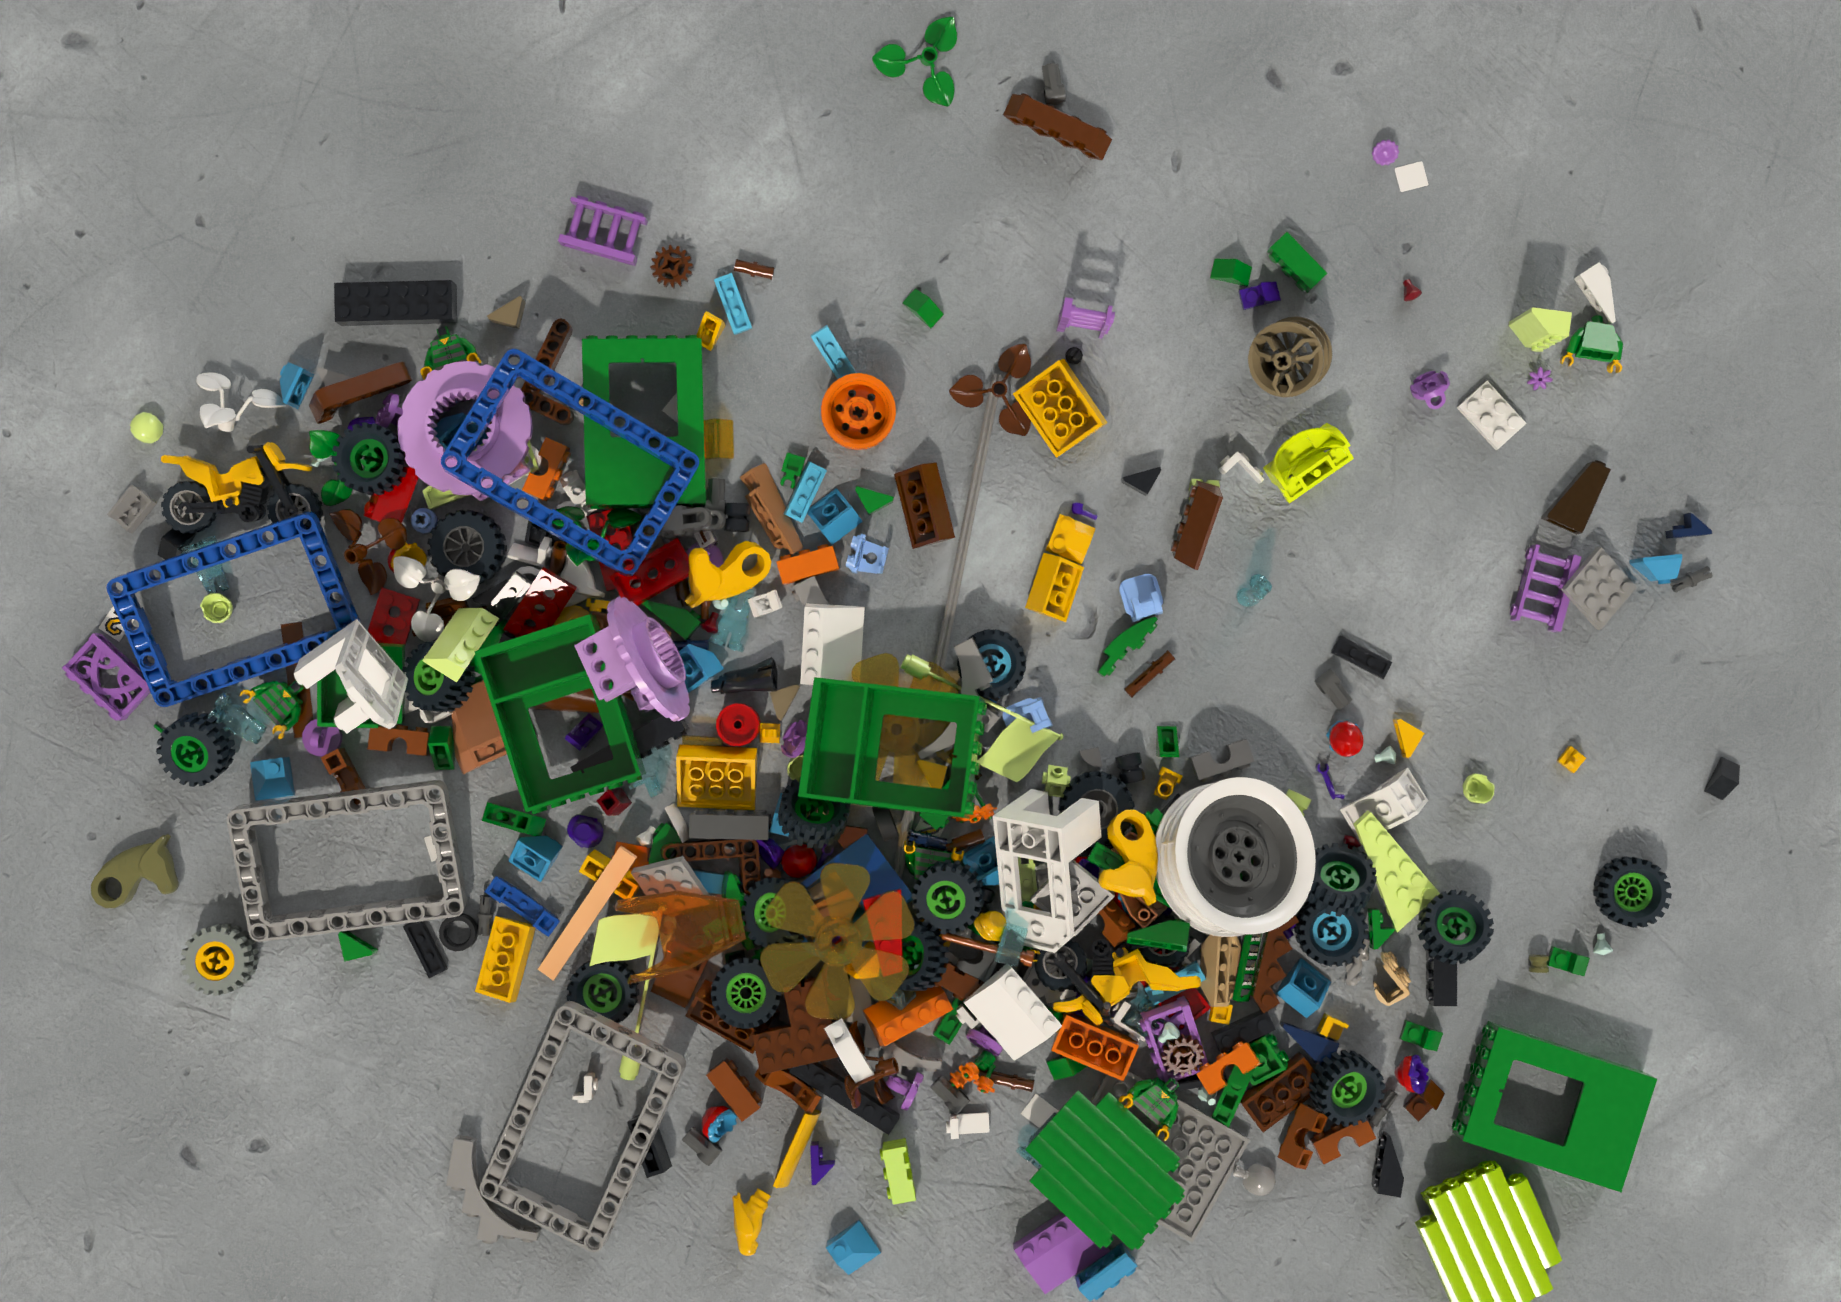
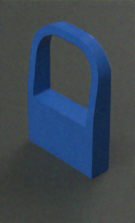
[800,834,913,958]

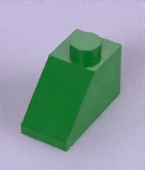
[428,726,455,770]

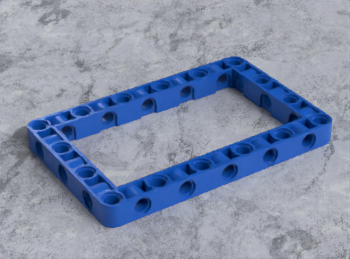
[441,349,699,576]
[106,512,361,707]

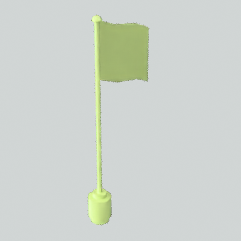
[900,654,1063,782]
[589,905,666,1080]

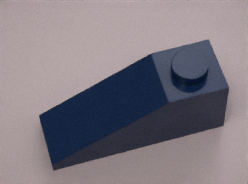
[1280,1021,1339,1066]

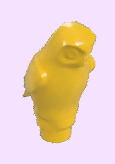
[732,1188,771,1256]

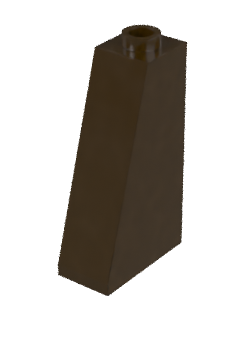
[1541,460,1611,535]

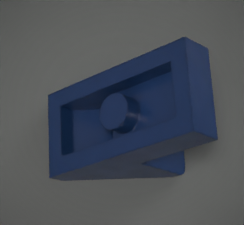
[1665,513,1712,539]

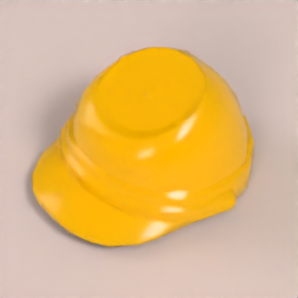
[973,911,1007,941]

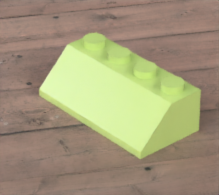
[1508,307,1572,352]
[422,608,499,682]

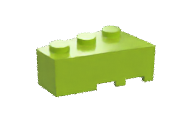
[880,1138,916,1205]

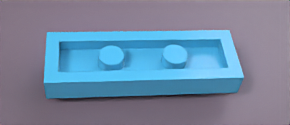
[714,273,753,335]
[811,325,857,379]
[784,461,827,523]
[1144,960,1206,1005]

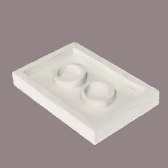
[1457,381,1526,450]

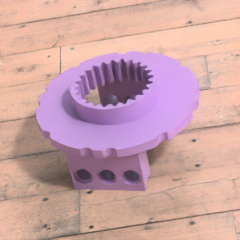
[398,361,533,501]
[574,597,690,722]

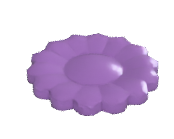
[1372,139,1399,166]

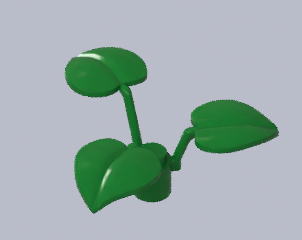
[872,17,957,107]
[309,430,383,506]
[553,506,642,566]

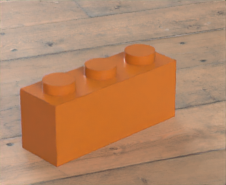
[776,544,840,585]

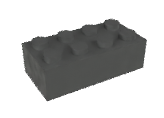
[689,809,771,840]

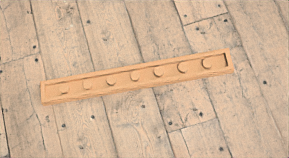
[538,845,637,981]

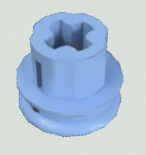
[411,508,437,533]

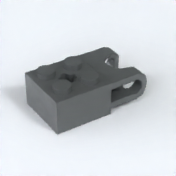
[646,505,726,539]
[956,932,1035,982]

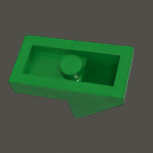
[1367,908,1396,950]
[1547,946,1590,976]
[1399,1020,1443,1051]

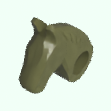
[91,834,179,908]

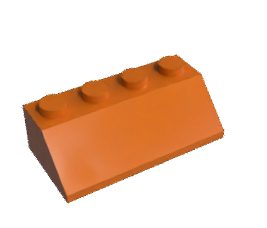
[862,986,953,1046]
[1051,1012,1139,1081]

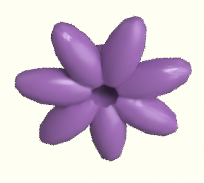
[1527,367,1553,390]

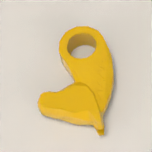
[685,541,771,608]
[1098,810,1158,906]

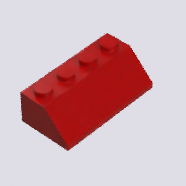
[364,458,419,523]

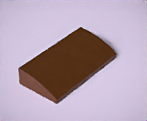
[1240,1052,1316,1133]

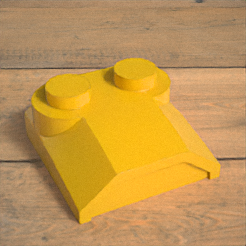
[1045,514,1096,564]

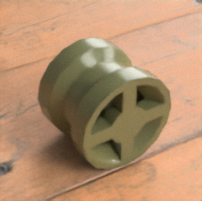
[1529,955,1549,973]

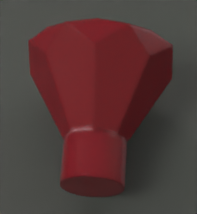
[1403,279,1422,302]
[701,612,719,634]
[1343,835,1361,850]

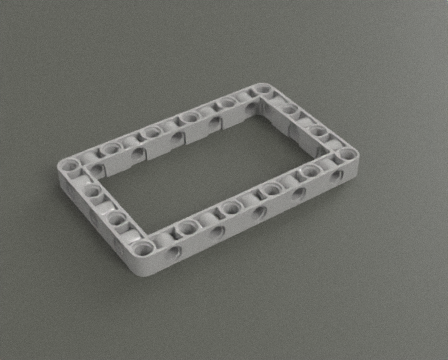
[227,780,467,942]
[479,1001,686,1252]

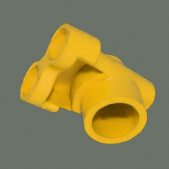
[1154,766,1183,800]

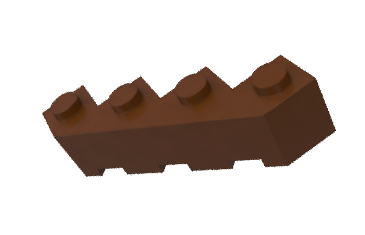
[1003,93,1112,160]
[1250,915,1299,1013]
[934,961,985,1001]

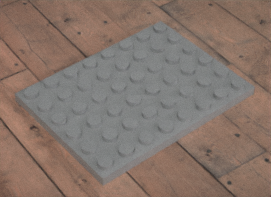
[1090,1070,1250,1243]

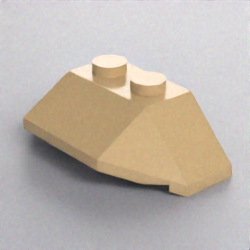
[1200,935,1241,1007]

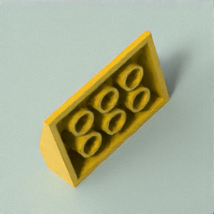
[1013,359,1108,458]
[676,745,757,810]

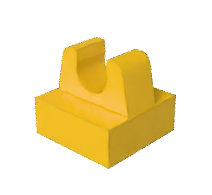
[760,723,780,743]
[1557,746,1586,773]
[1208,1004,1233,1025]

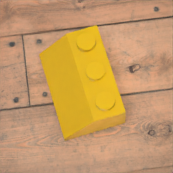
[1025,553,1084,622]

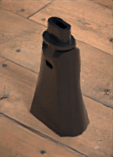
[711,657,778,694]

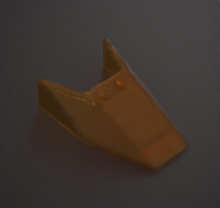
[615,891,746,984]

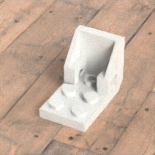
[1340,768,1428,843]

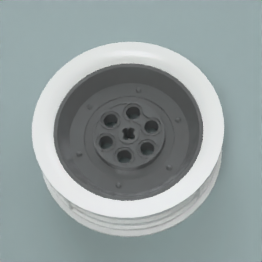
[1155,777,1316,937]

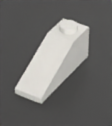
[1574,262,1616,324]

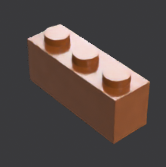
[706,1057,762,1122]

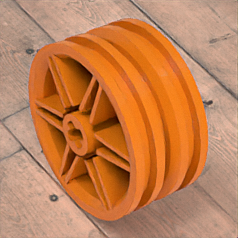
[821,373,896,450]

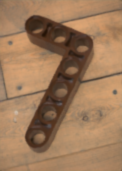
[521,318,574,425]
[309,362,412,424]
[660,839,761,895]

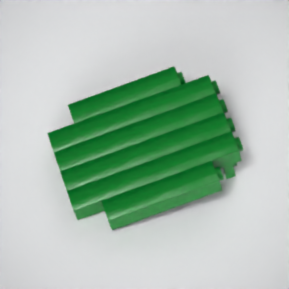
[1025,1090,1185,1250]

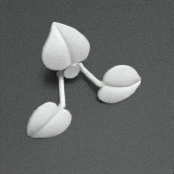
[196,372,287,432]
[393,556,480,642]

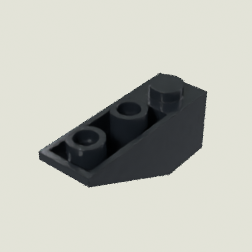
[1371,1131,1404,1198]

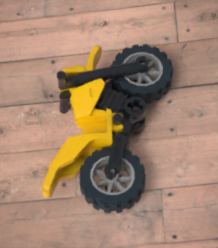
[161,442,323,534]
[1034,915,1201,1026]

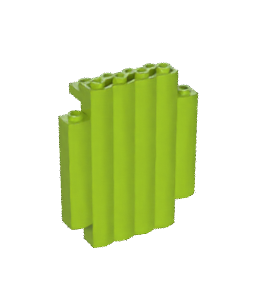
[1415,1160,1562,1302]

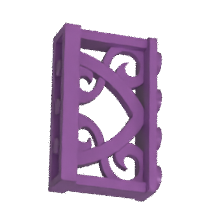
[62,633,151,721]
[1139,996,1208,1083]

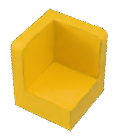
[1316,1013,1349,1040]

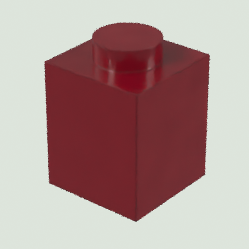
[596,788,632,816]

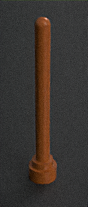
[940,933,1035,967]

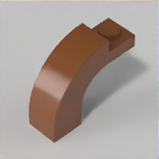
[754,1068,822,1114]

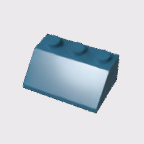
[1075,1242,1138,1302]

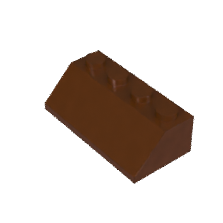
[894,462,955,549]
[1171,481,1223,570]
[685,979,772,1054]

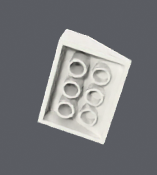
[800,603,865,685]
[963,963,1062,1061]

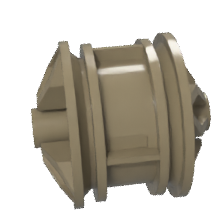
[1248,317,1332,397]

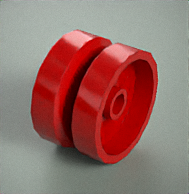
[716,703,761,746]

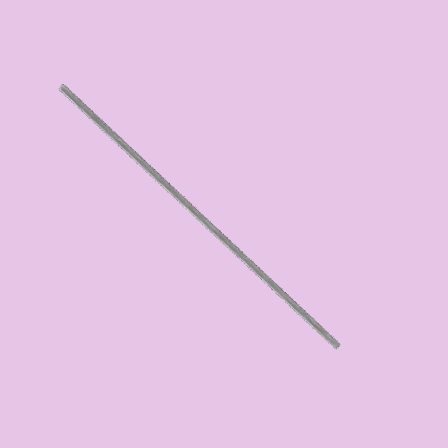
[871,374,1002,984]

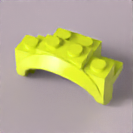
[1263,423,1354,503]

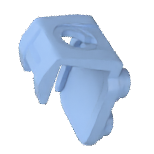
[846,534,889,574]
[1119,574,1163,622]
[1002,697,1053,733]

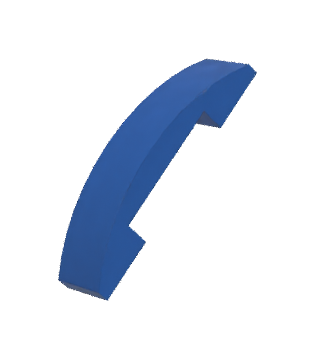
[484,875,560,937]

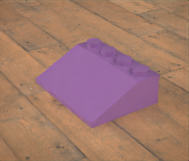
[1013,1212,1110,1294]

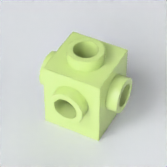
[1042,765,1071,798]

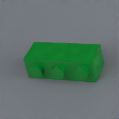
[1267,232,1328,293]

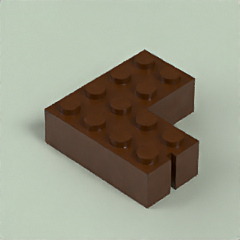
[752,976,839,1075]

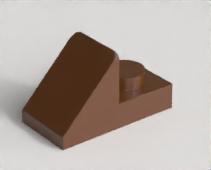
[1403,1079,1445,1122]

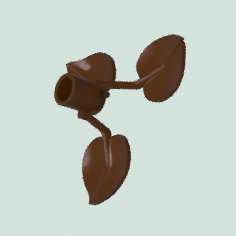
[949,344,1031,436]
[329,509,407,595]
[844,1021,899,1109]

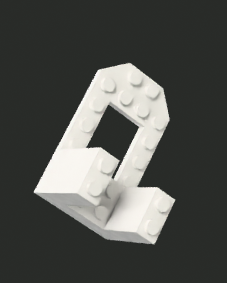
[294,619,408,734]
[993,789,1101,953]

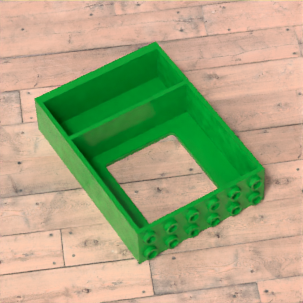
[582,335,706,509]
[474,614,646,814]
[798,677,987,819]
[1452,1021,1657,1193]

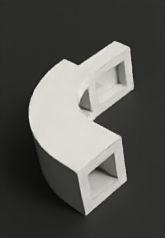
[824,1018,874,1083]

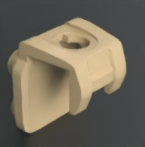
[1373,951,1411,1006]

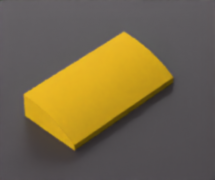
[475,916,536,1003]
[773,1109,821,1188]

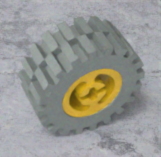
[180,923,259,996]

